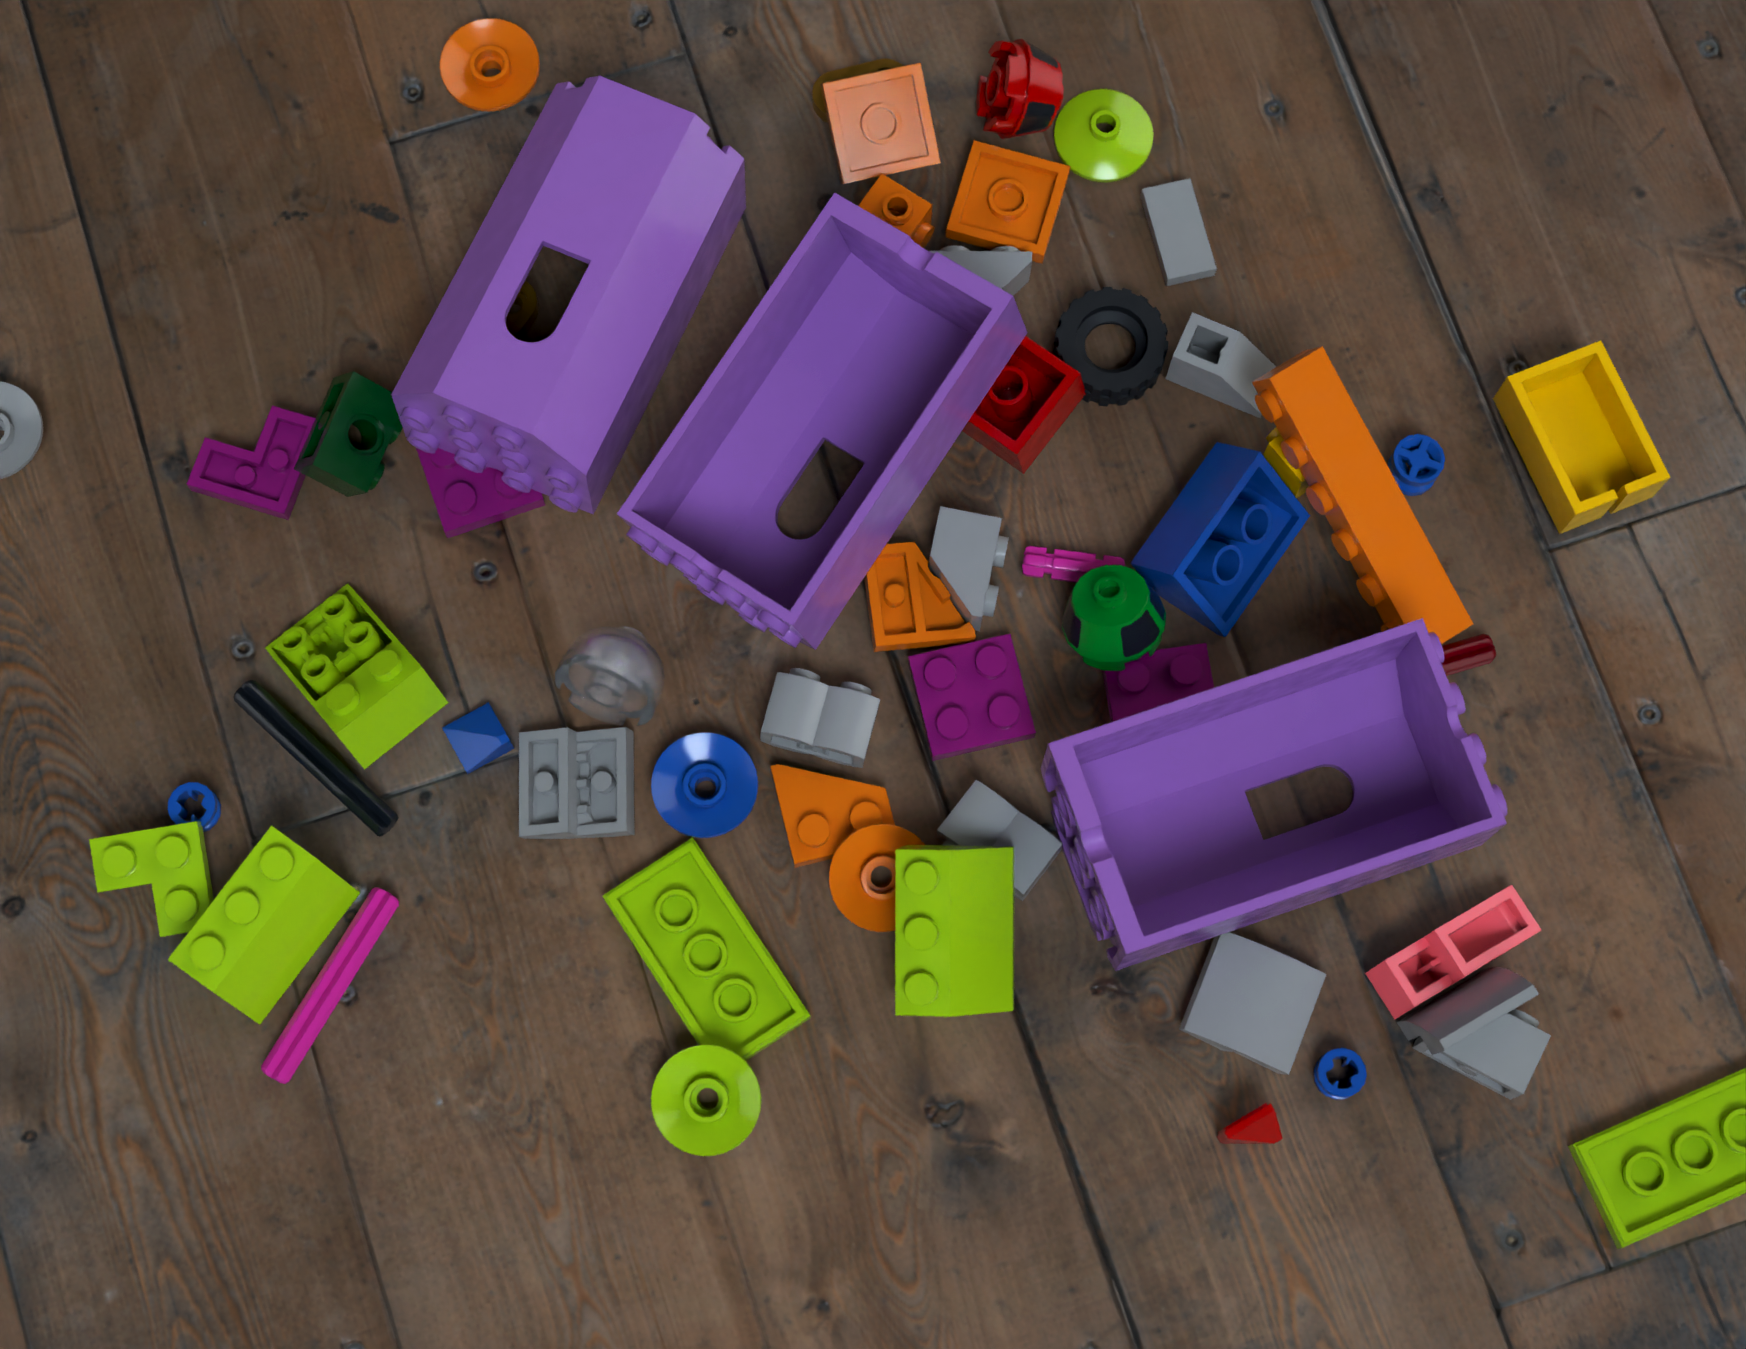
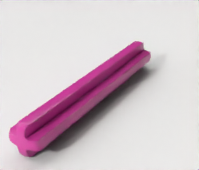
[261,887,399,1084]

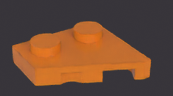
[864,542,976,652]
[770,764,895,868]

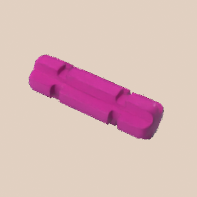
[1022,546,1125,583]

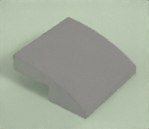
[519,727,635,839]
[1179,932,1326,1075]
[1397,967,1539,1055]

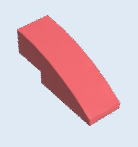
[1365,885,1542,1020]

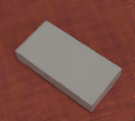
[1140,178,1217,286]

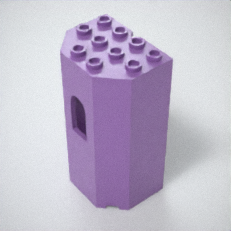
[391,76,746,514]
[617,192,1028,650]
[1041,618,1508,971]

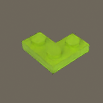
[89,821,214,937]

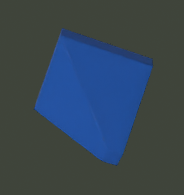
[442,702,514,774]

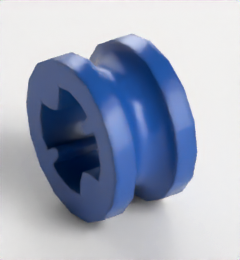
[167,782,221,832]
[1313,1048,1367,1100]

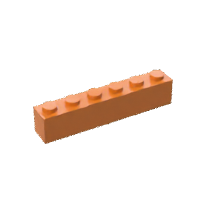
[1252,346,1474,644]

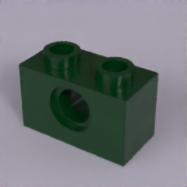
[294,371,403,497]

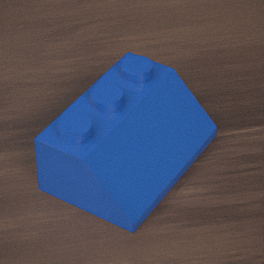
[1130,442,1310,637]

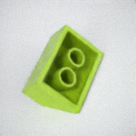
[167,825,360,1025]
[895,845,1015,1017]

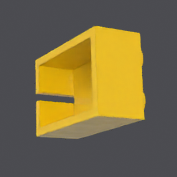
[1493,340,1671,534]

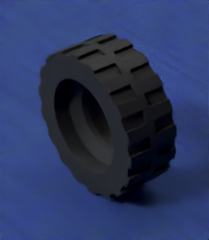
[1053,287,1169,407]

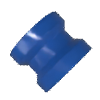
[1387,434,1445,496]

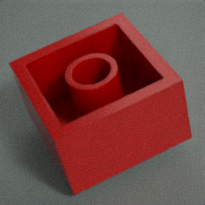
[962,336,1086,474]

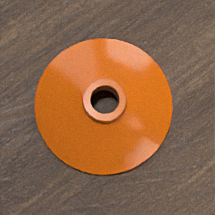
[440,18,540,112]
[828,824,925,932]

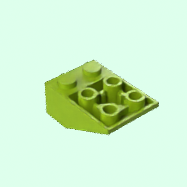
[265,583,449,770]

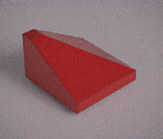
[1216,1103,1283,1144]

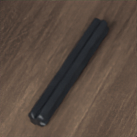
[233,680,399,836]

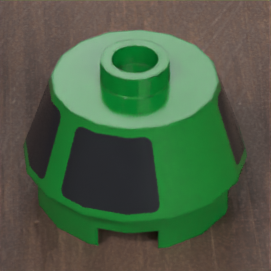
[1062,565,1166,671]

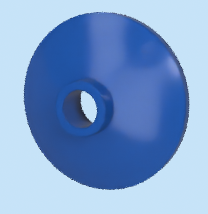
[651,732,758,838]

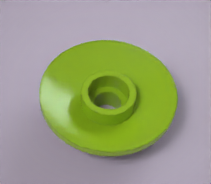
[1054,89,1153,182]
[651,1044,761,1156]

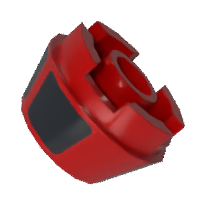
[977,39,1064,139]

